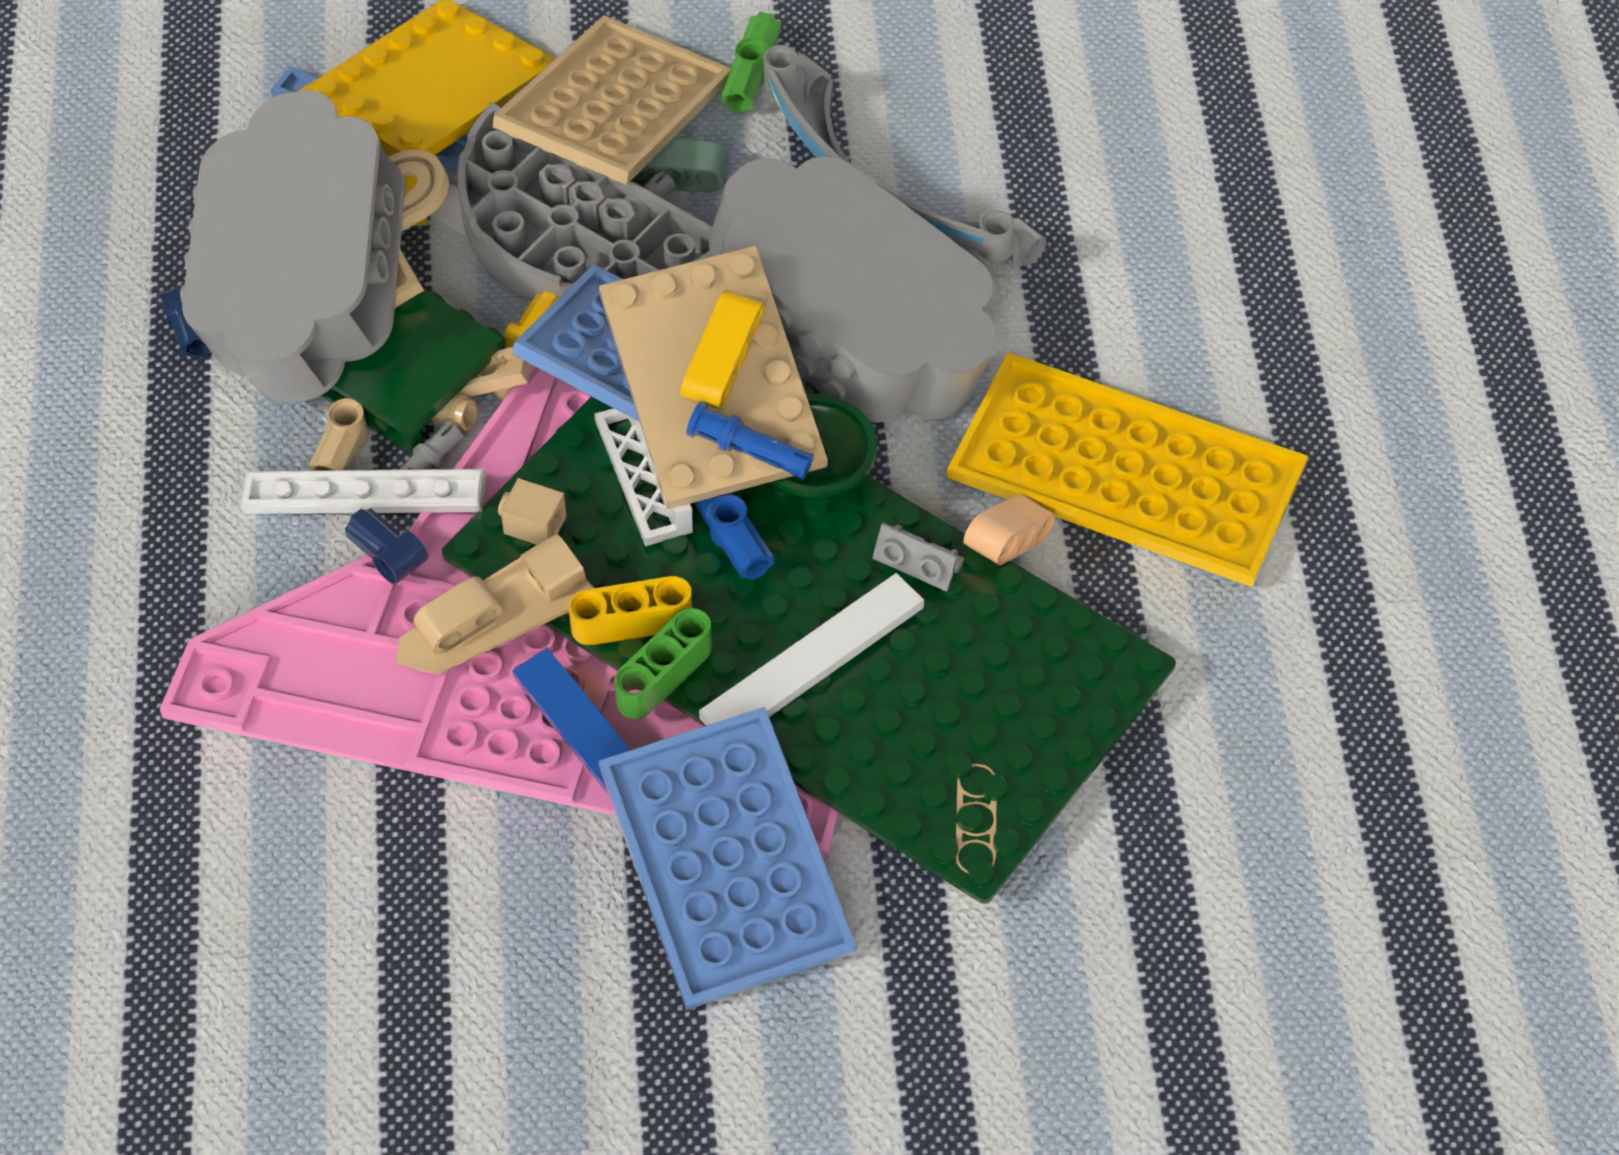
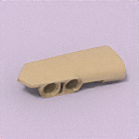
[396,533,594,675]

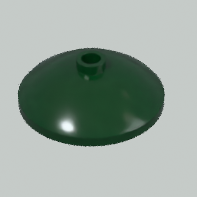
[771,394,877,498]

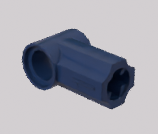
[159,286,210,359]
[345,508,428,585]

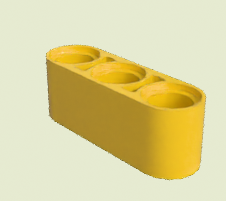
[680,289,765,411]
[569,576,692,645]

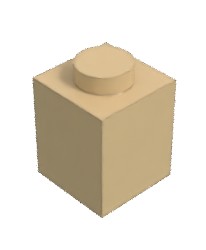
[498,478,566,545]

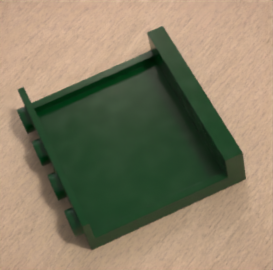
[321,289,506,456]

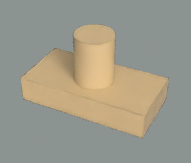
[458,347,532,403]

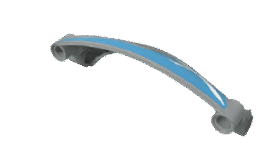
[764,45,1047,268]

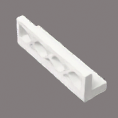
[594,408,693,546]

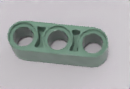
[631,138,728,193]

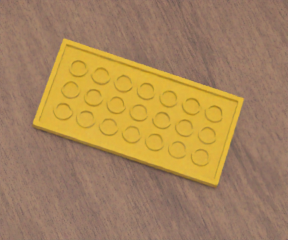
[947,352,1308,587]

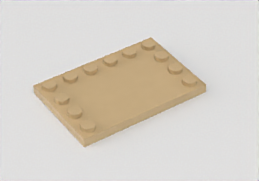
[493,15,731,185]
[599,246,828,509]

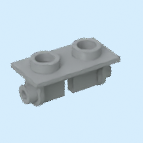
[872,523,964,592]

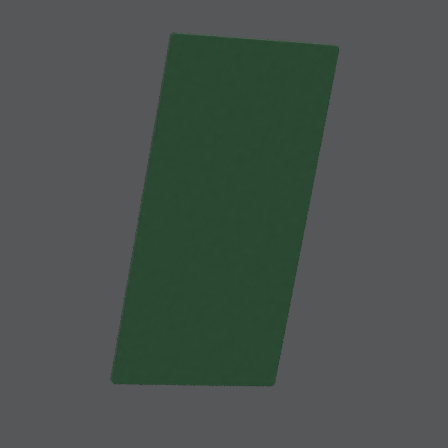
[442,396,1176,904]

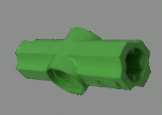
[721,12,781,114]

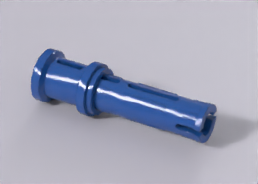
[686,401,814,480]

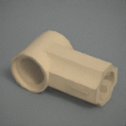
[309,398,369,471]

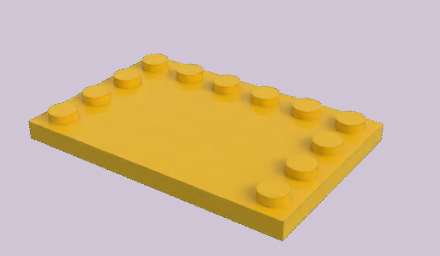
[299,0,556,157]

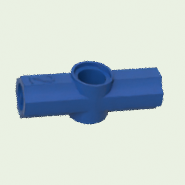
[693,492,774,580]

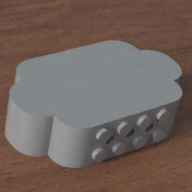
[180,90,405,403]
[709,157,998,422]

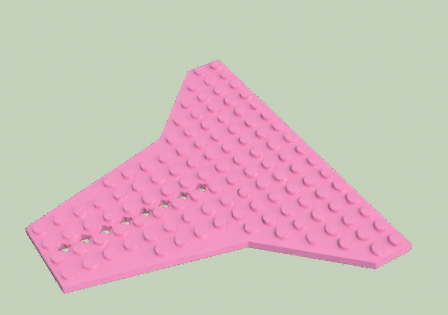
[160,365,840,861]

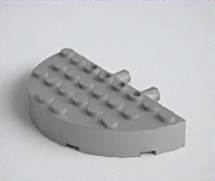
[457,102,713,302]

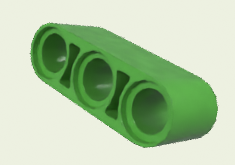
[614,608,712,719]

